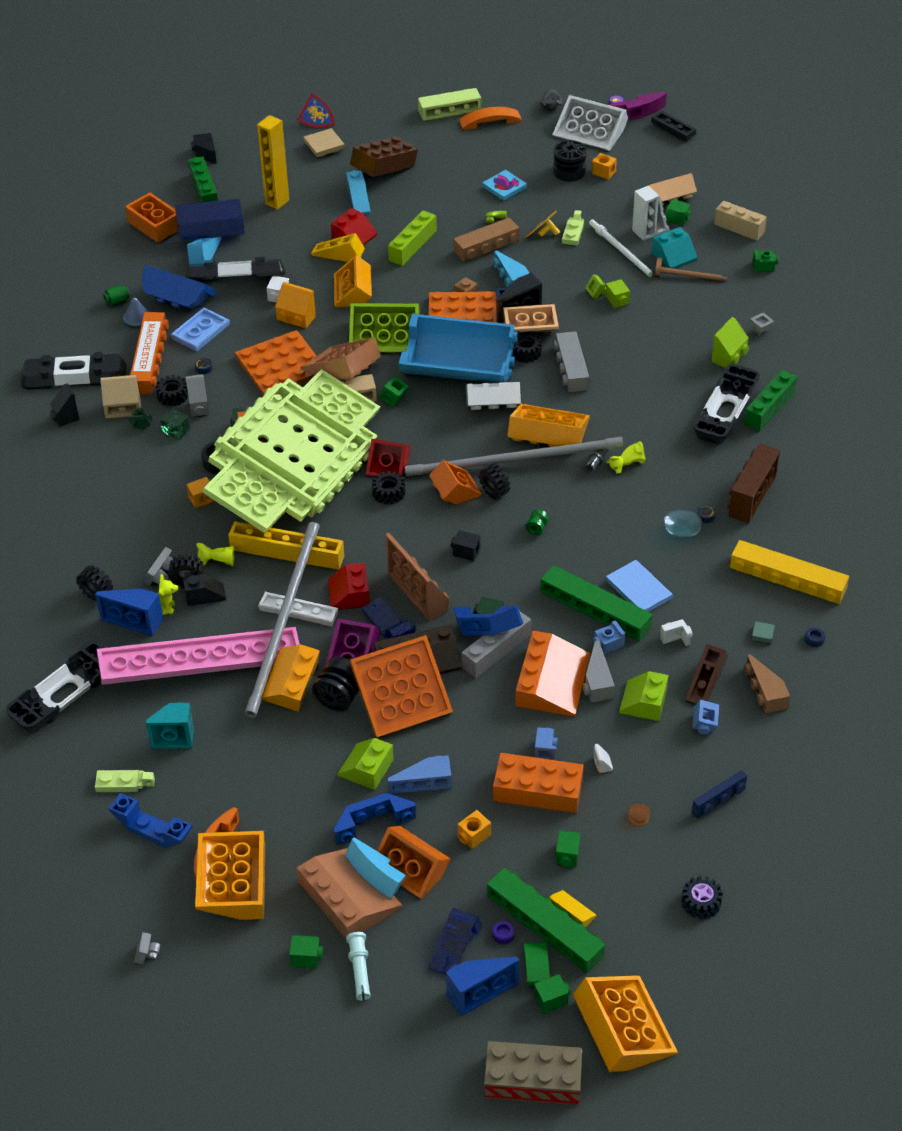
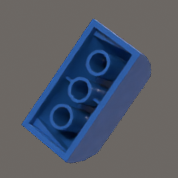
[142,265,216,310]

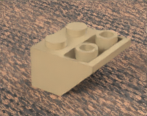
[101,375,141,418]

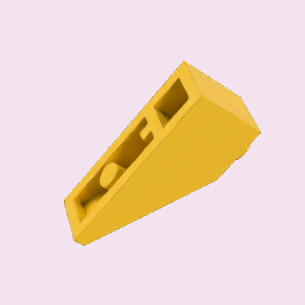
[311,233,365,262]

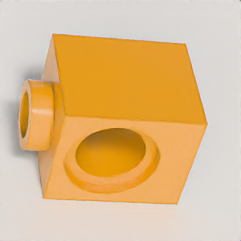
[591,153,617,180]
[186,477,215,509]
[457,810,491,849]

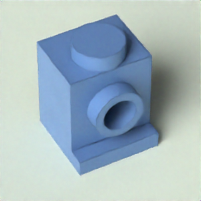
[593,620,625,655]
[692,700,719,735]
[535,727,558,760]

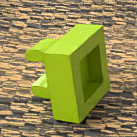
[585,275,606,299]

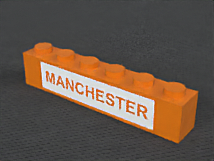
[130,312,169,394]

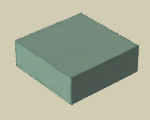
[752,621,775,644]

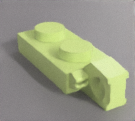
[562,210,584,246]
[95,770,155,792]

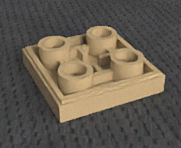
[304,128,345,157]

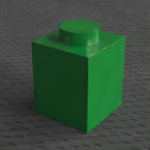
[666,199,692,226]
[555,830,581,867]
[289,935,324,968]
[534,975,571,1014]

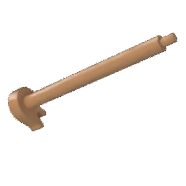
[655,258,727,281]

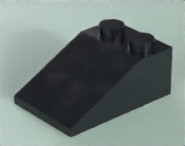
[497,273,542,323]

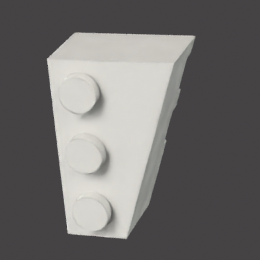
[632,186,670,241]
[466,382,521,410]

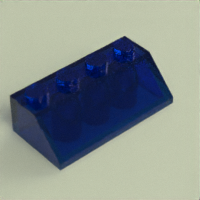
[175,199,245,241]

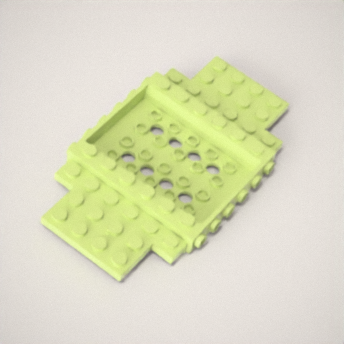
[203,369,380,533]

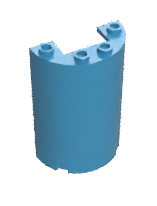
[399,314,518,383]

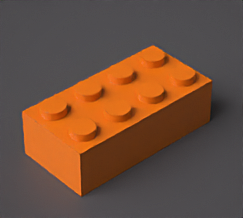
[493,753,584,813]

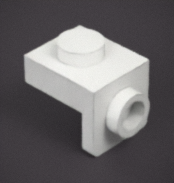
[660,619,693,646]

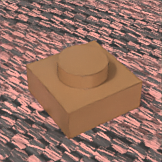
[454,277,478,292]

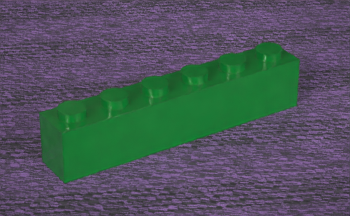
[540,565,653,642]
[487,868,605,974]

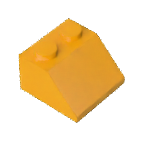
[275,282,316,329]

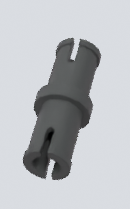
[583,449,609,474]

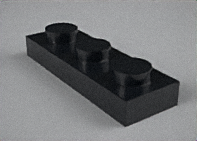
[651,111,696,141]

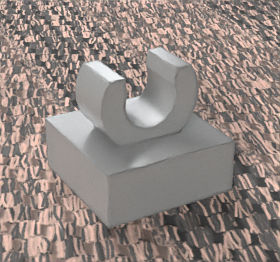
[749,312,774,336]
[134,932,160,965]

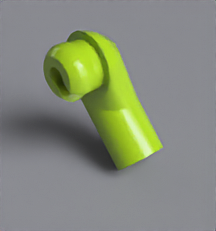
[485,211,507,224]

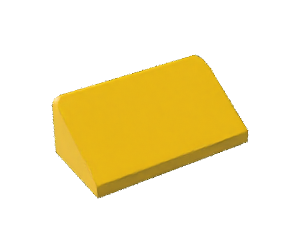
[549,890,596,928]

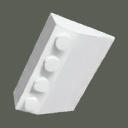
[552,95,628,151]

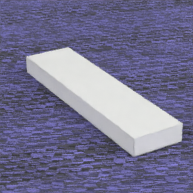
[258,592,338,627]

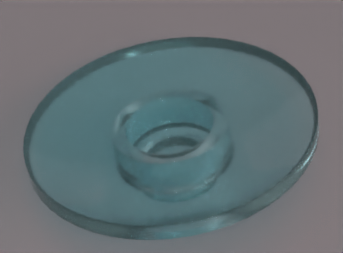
[664,509,702,537]

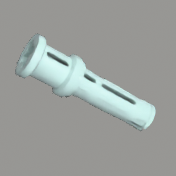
[346,932,371,1001]

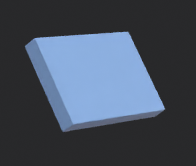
[170,308,230,352]
[606,560,673,612]

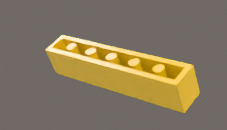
[257,115,290,210]
[228,521,345,570]
[730,540,849,604]

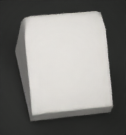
[593,744,613,773]

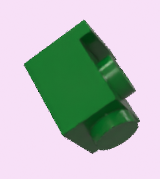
[752,249,778,272]
[379,377,409,408]

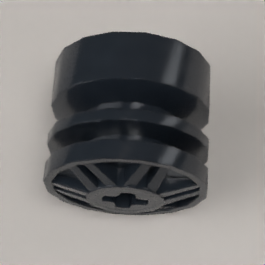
[553,140,587,182]
[312,657,359,711]

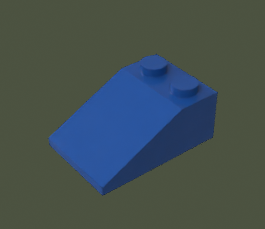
[95,589,163,636]
[446,957,519,1016]

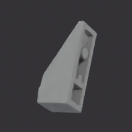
[583,641,615,703]

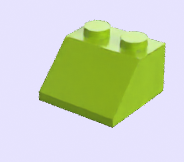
[711,317,749,368]
[619,671,669,721]
[338,738,394,790]

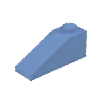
[388,755,452,794]

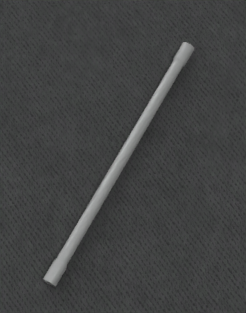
[405,436,623,477]
[245,522,320,718]

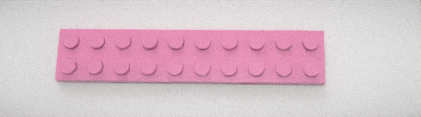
[97,627,300,685]

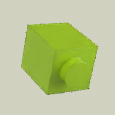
[606,279,630,308]

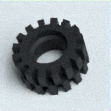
[512,332,542,363]
[155,375,188,406]
[478,463,511,500]
[372,471,405,505]
[168,554,204,588]
[76,565,113,601]

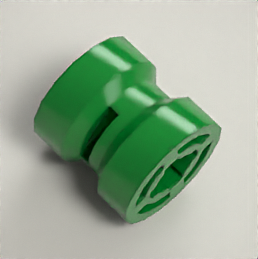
[525,509,549,536]

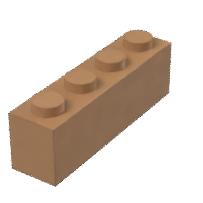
[453,218,520,262]

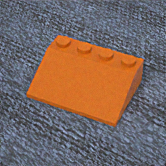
[515,631,591,717]

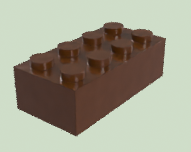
[350,136,418,177]
[727,443,780,523]

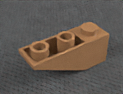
[744,654,790,713]

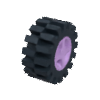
[681,876,723,919]

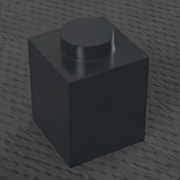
[450,530,481,561]

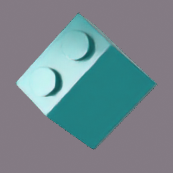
[652,227,698,269]
[146,702,194,749]

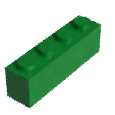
[188,157,219,211]
[744,370,797,432]

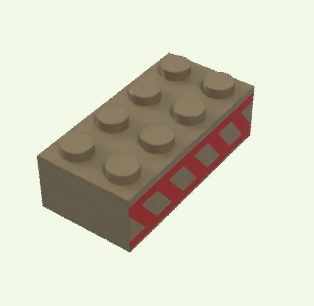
[484,1041,582,1105]

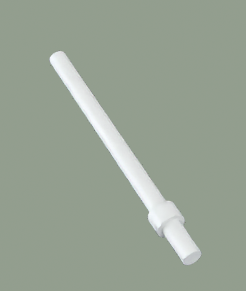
[589,219,653,277]

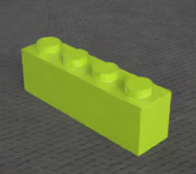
[388,210,437,266]

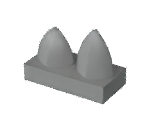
[143,547,173,586]

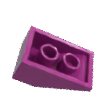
[326,618,381,664]

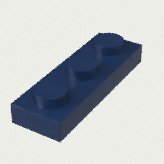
[692,770,747,819]

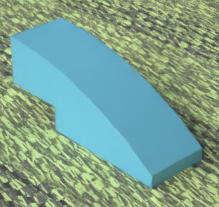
[345,837,406,899]

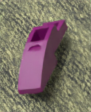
[609,91,667,121]

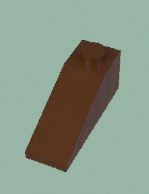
[685,644,728,704]

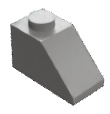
[186,374,209,417]

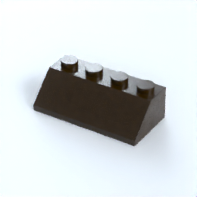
[374,625,462,674]

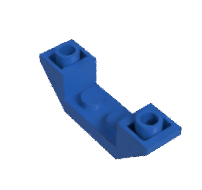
[453,606,523,635]
[108,793,193,847]
[334,793,416,845]

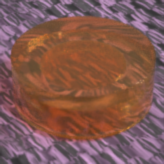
[628,803,650,825]

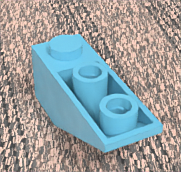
[493,251,529,288]

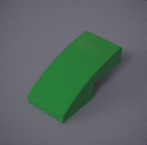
[524,942,550,986]

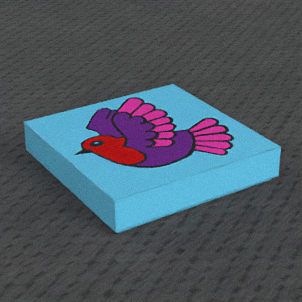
[482,170,527,201]

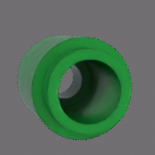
[103,285,130,306]

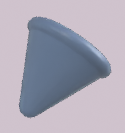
[123,298,150,327]

